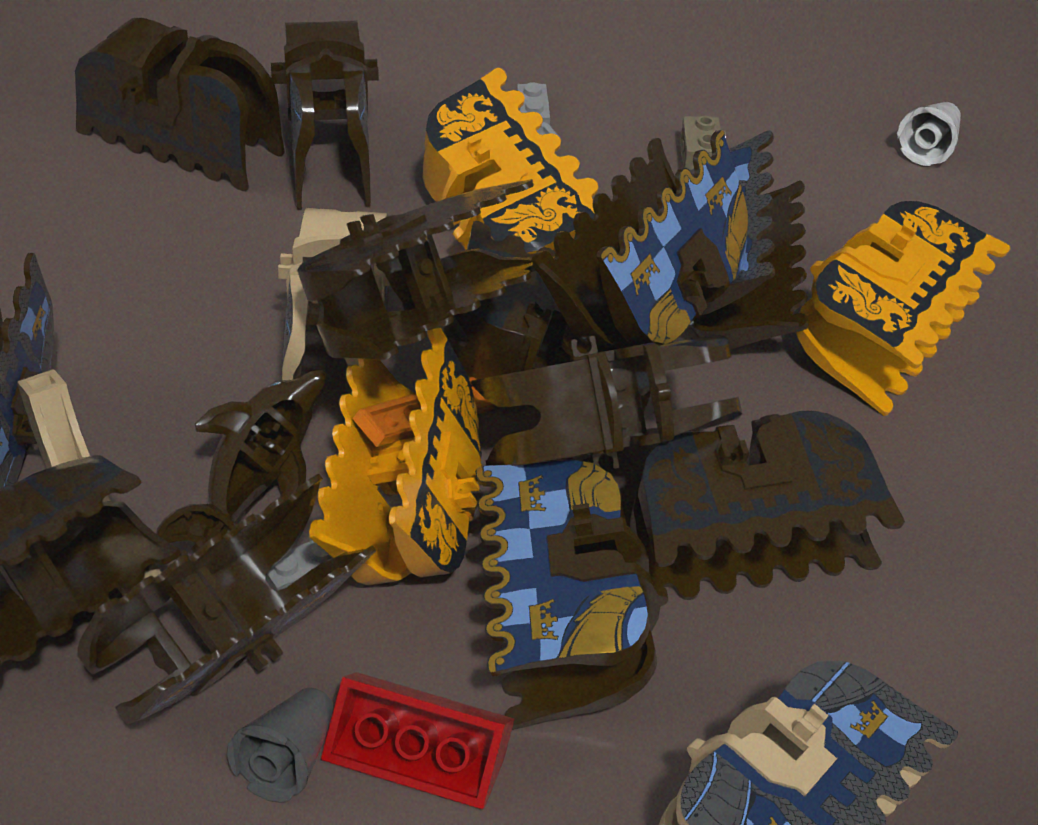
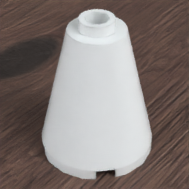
[897,102,961,166]

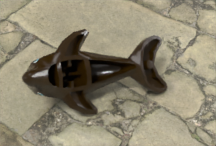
[157,370,327,544]

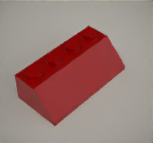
[321,672,515,809]

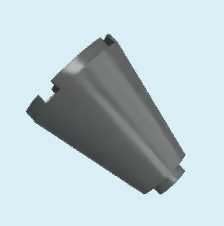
[227,688,334,802]

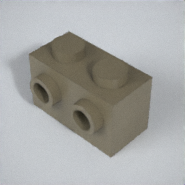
[680,115,726,170]

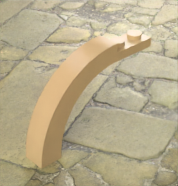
[17,369,161,596]

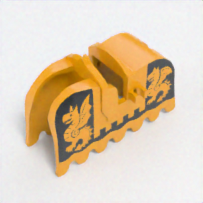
[422,67,599,254]
[796,201,1010,416]
[309,328,482,585]

